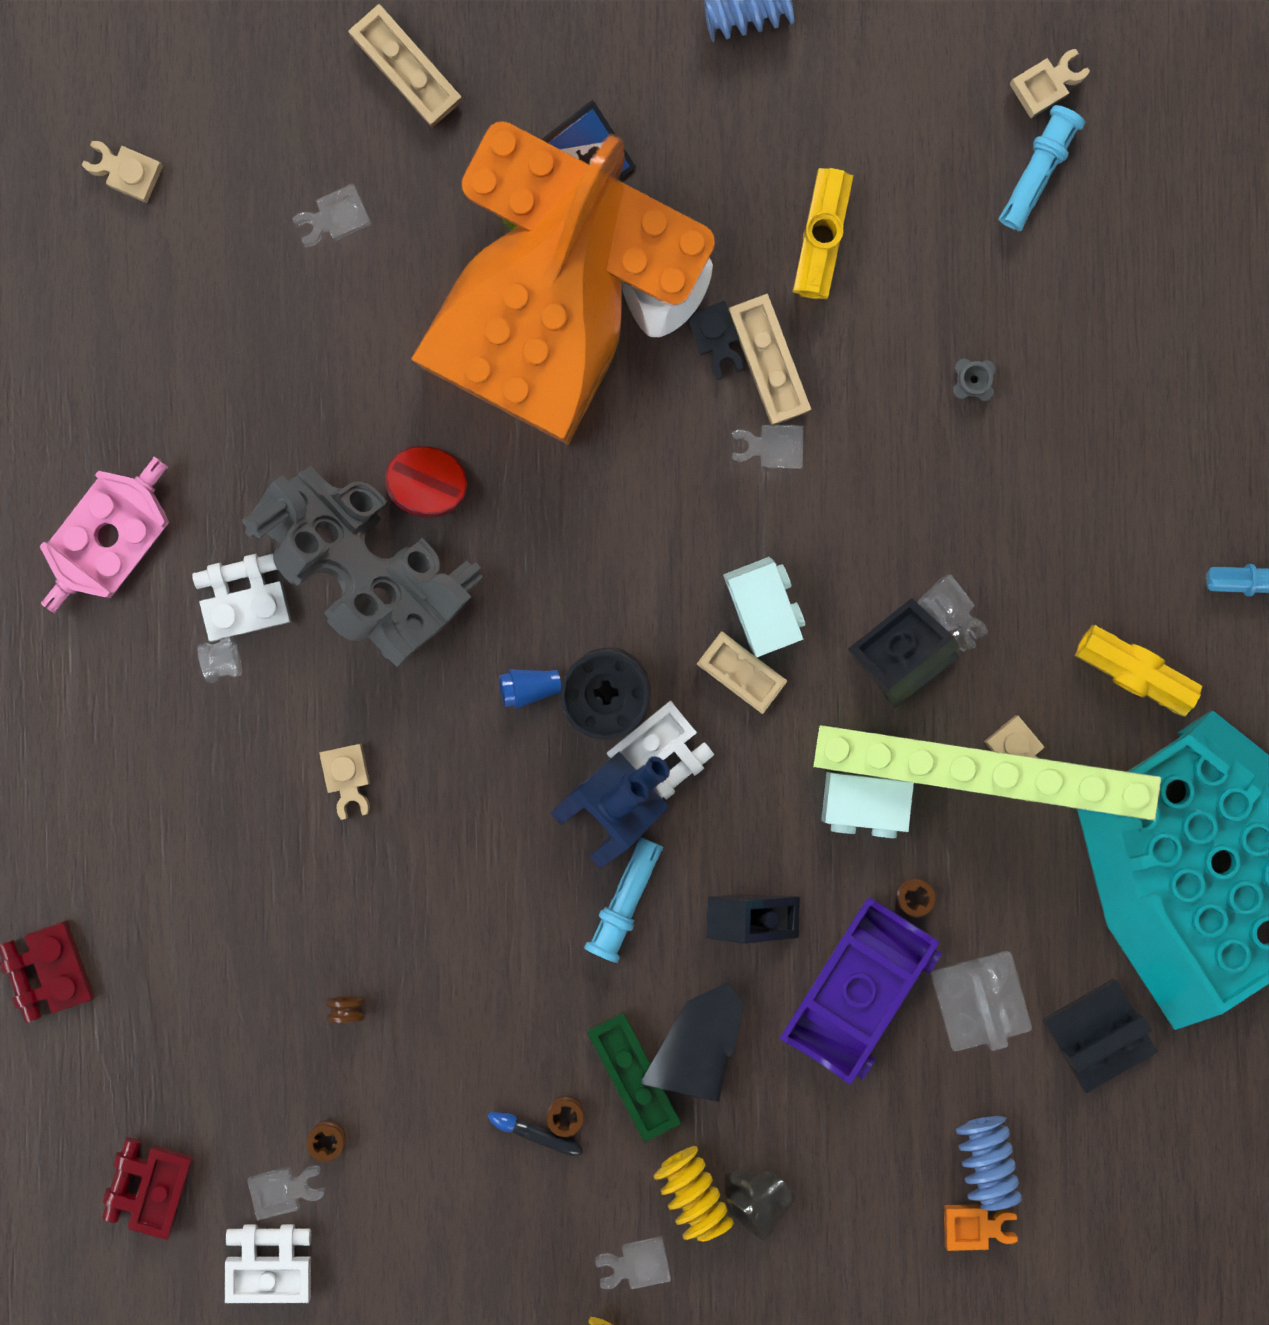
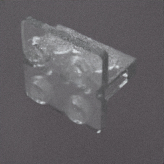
[931,951,1032,1051]

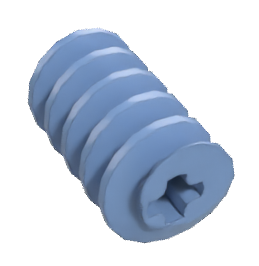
[704,0,795,43]
[955,1116,1022,1210]

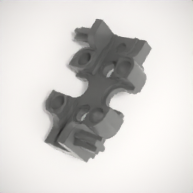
[242,466,483,667]

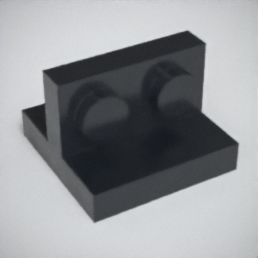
[848,598,960,708]
[1042,979,1158,1093]

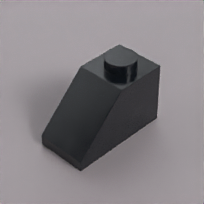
[707,894,800,944]

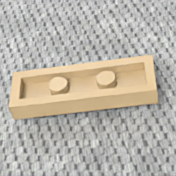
[348,4,463,128]
[728,293,811,426]

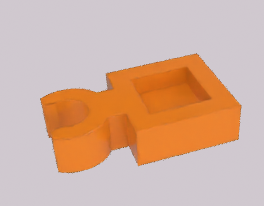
[944,1204,1018,1251]

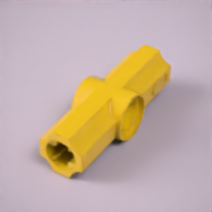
[792,168,854,300]
[1075,625,1203,717]

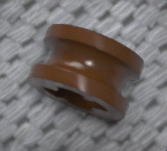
[896,878,936,917]
[327,996,365,1023]
[546,1096,584,1137]
[306,1121,346,1162]

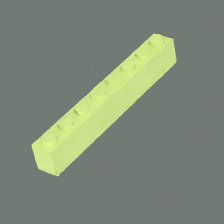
[813,725,1161,820]

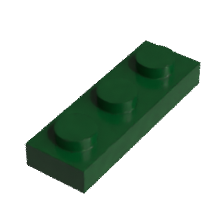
[587,1011,681,1143]

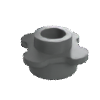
[953,358,996,401]

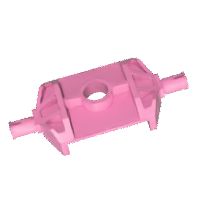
[40,456,169,613]

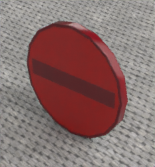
[384,446,468,518]

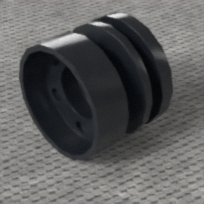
[560,647,651,740]

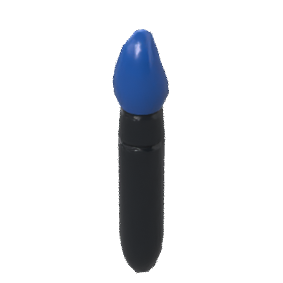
[488,1112,583,1156]

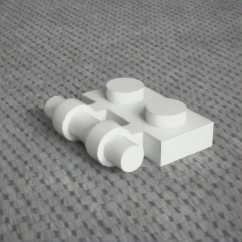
[193,554,292,642]
[606,701,715,800]
[225,1224,311,1303]

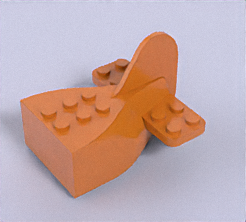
[411,121,715,445]

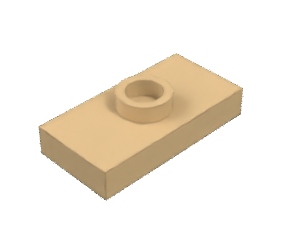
[697,631,787,714]

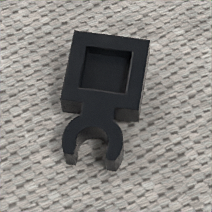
[687,301,743,380]

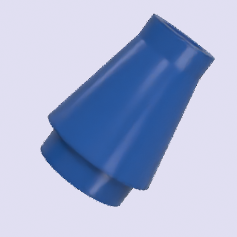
[499,669,561,710]

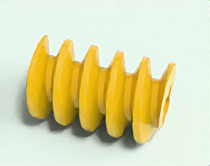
[653,1146,734,1242]

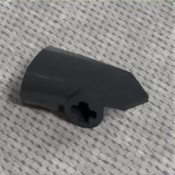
[641,983,744,1102]

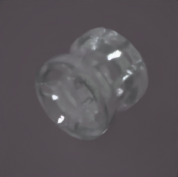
[197,636,242,684]

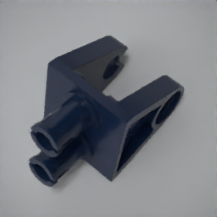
[550,751,670,868]

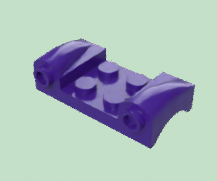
[779,897,942,1085]

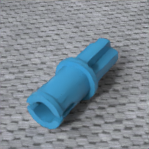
[1206,564,1269,597]

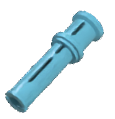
[998,105,1086,231]
[584,837,664,963]

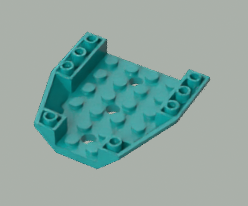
[1077,710,1269,1030]

